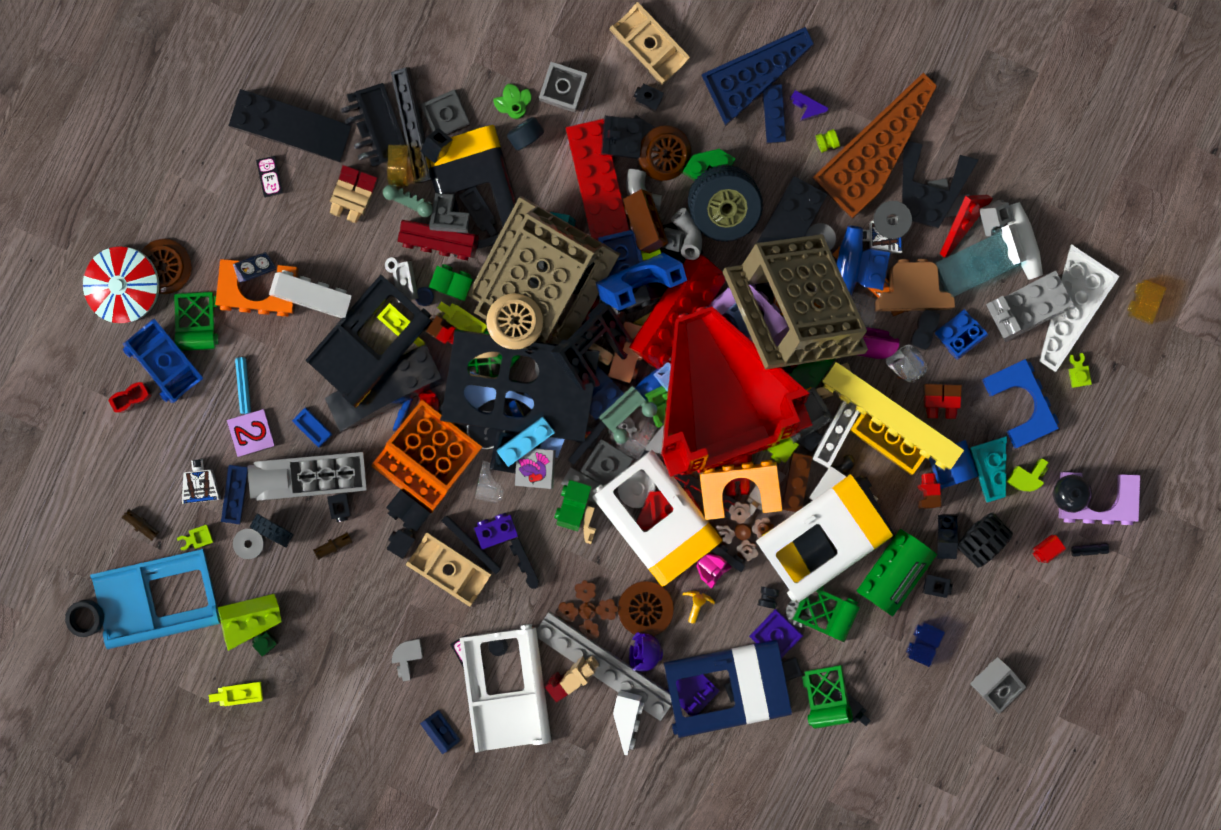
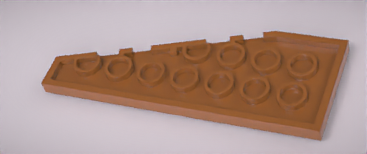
[813,72,937,219]

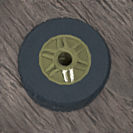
[688,165,763,242]

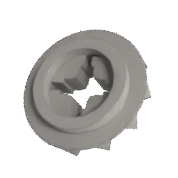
[786,598,817,627]

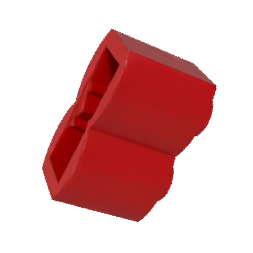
[108,382,152,413]
[1032,534,1066,564]

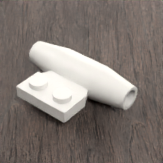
[1002,202,1043,280]

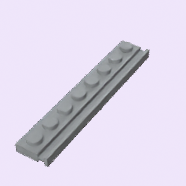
[537,611,672,721]

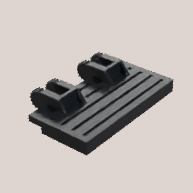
[341,83,409,167]

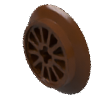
[639,125,691,181]
[141,239,191,294]
[618,581,674,636]

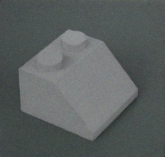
[970,657,1026,714]

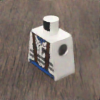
[863,217,902,254]
[182,459,221,504]

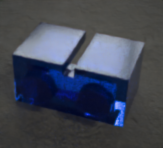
[905,622,945,667]

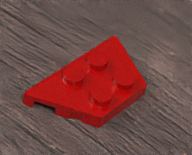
[636,488,704,530]

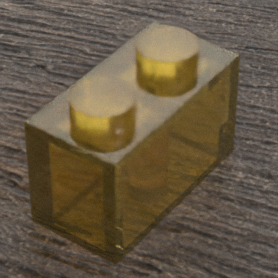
[1127,280,1166,325]

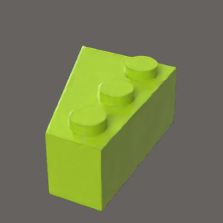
[218,594,282,651]

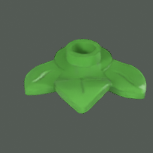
[493,83,532,119]

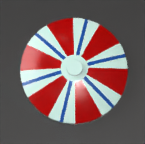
[83,247,159,323]

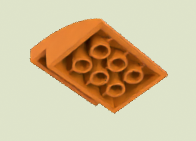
[371,400,482,513]

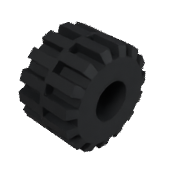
[958,512,1013,568]

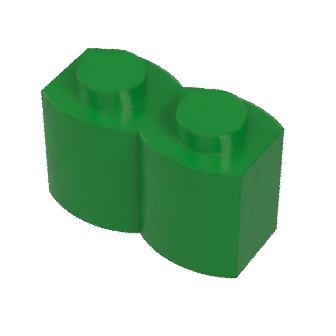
[429,264,473,302]

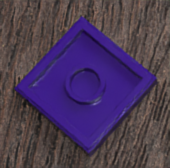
[749,609,803,658]

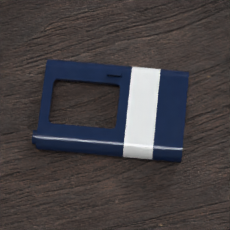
[663,640,792,738]

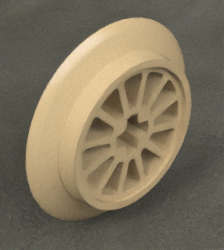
[486,293,543,349]

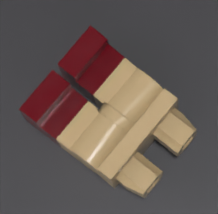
[330,165,379,224]
[545,655,599,703]

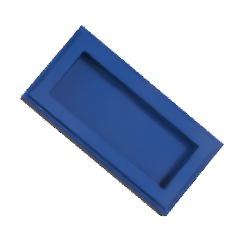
[292,407,333,448]

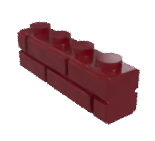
[397,220,479,261]

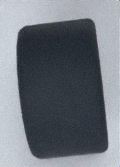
[507,117,544,150]

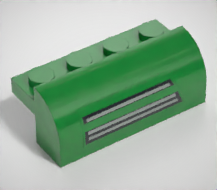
[856,529,937,617]

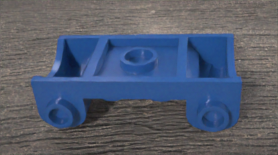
[122,319,203,403]

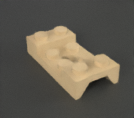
[610,2,690,85]
[406,532,492,607]

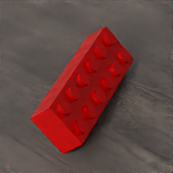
[566,119,629,240]
[629,255,726,369]

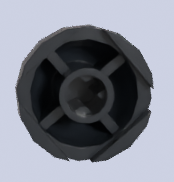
[1052,474,1092,513]

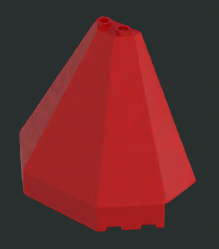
[661,306,813,477]

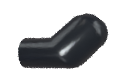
[831,454,855,475]

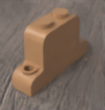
[875,259,955,311]

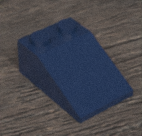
[589,365,624,420]

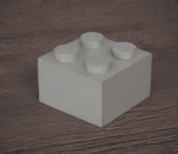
[539,62,587,113]

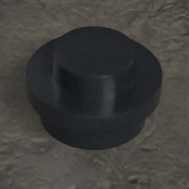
[489,639,508,656]

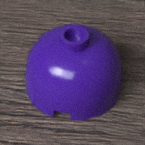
[629,632,663,671]

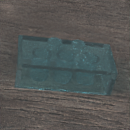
[935,231,1022,298]

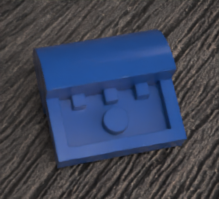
[935,309,988,360]
[929,440,979,490]

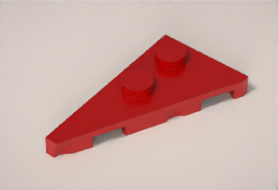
[940,194,993,258]

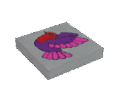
[515,448,556,489]

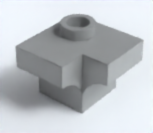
[979,200,1013,236]

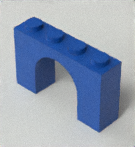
[595,253,687,311]
[982,359,1059,449]

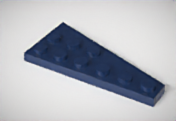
[701,27,814,127]

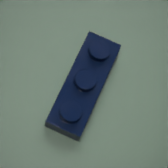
[763,84,786,144]
[221,465,248,524]

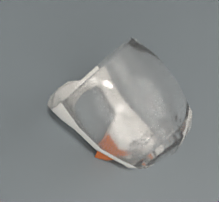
[886,344,928,383]

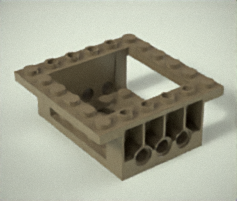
[468,196,621,344]
[723,234,868,369]

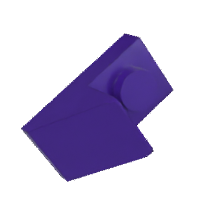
[790,90,828,122]

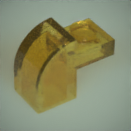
[387,145,409,186]

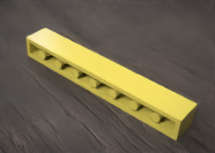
[822,362,964,470]

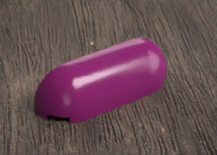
[857,327,900,359]

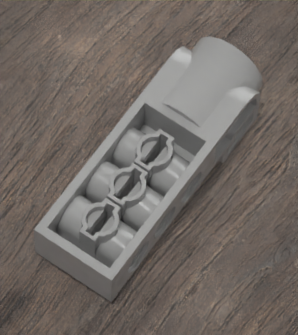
[248,452,367,501]

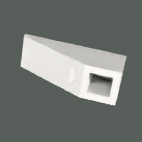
[613,690,644,755]

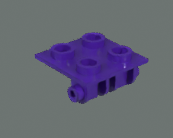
[667,674,719,716]

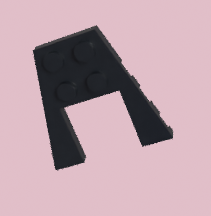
[902,141,978,229]

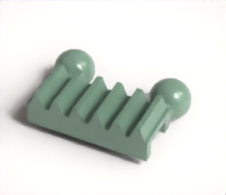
[383,185,433,217]
[599,386,657,444]

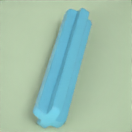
[235,357,251,414]

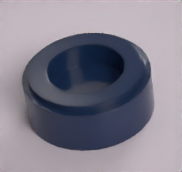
[415,287,434,306]

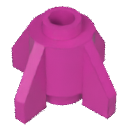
[696,553,732,589]

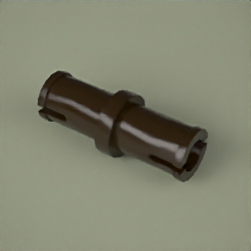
[122,509,159,541]
[313,532,353,560]

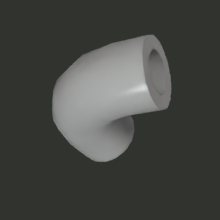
[626,169,662,213]
[671,208,703,260]

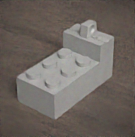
[986,271,1074,342]

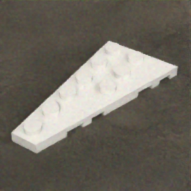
[1039,244,1119,372]

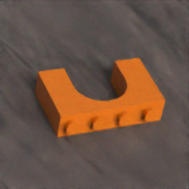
[215,259,299,317]

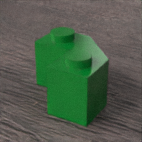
[682,149,735,181]
[554,480,592,532]

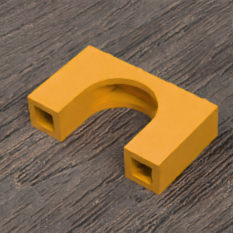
[700,460,782,520]

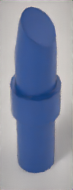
[393,399,413,431]

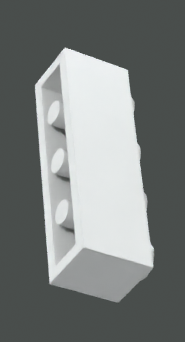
[269,270,352,318]
[812,401,859,468]

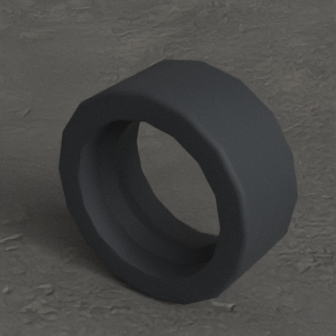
[65,599,104,637]

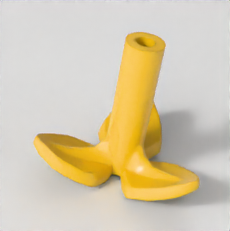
[683,591,715,623]

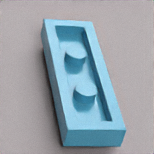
[497,417,555,467]

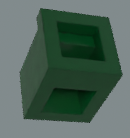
[252,630,279,657]

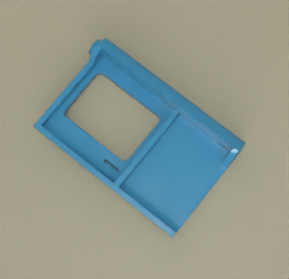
[90,549,220,649]

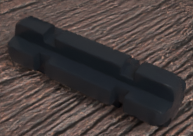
[1071,543,1109,557]

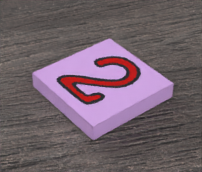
[227,409,275,457]

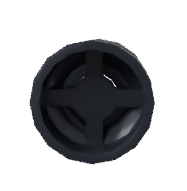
[757,586,780,609]

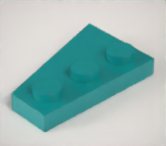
[969,436,1007,503]

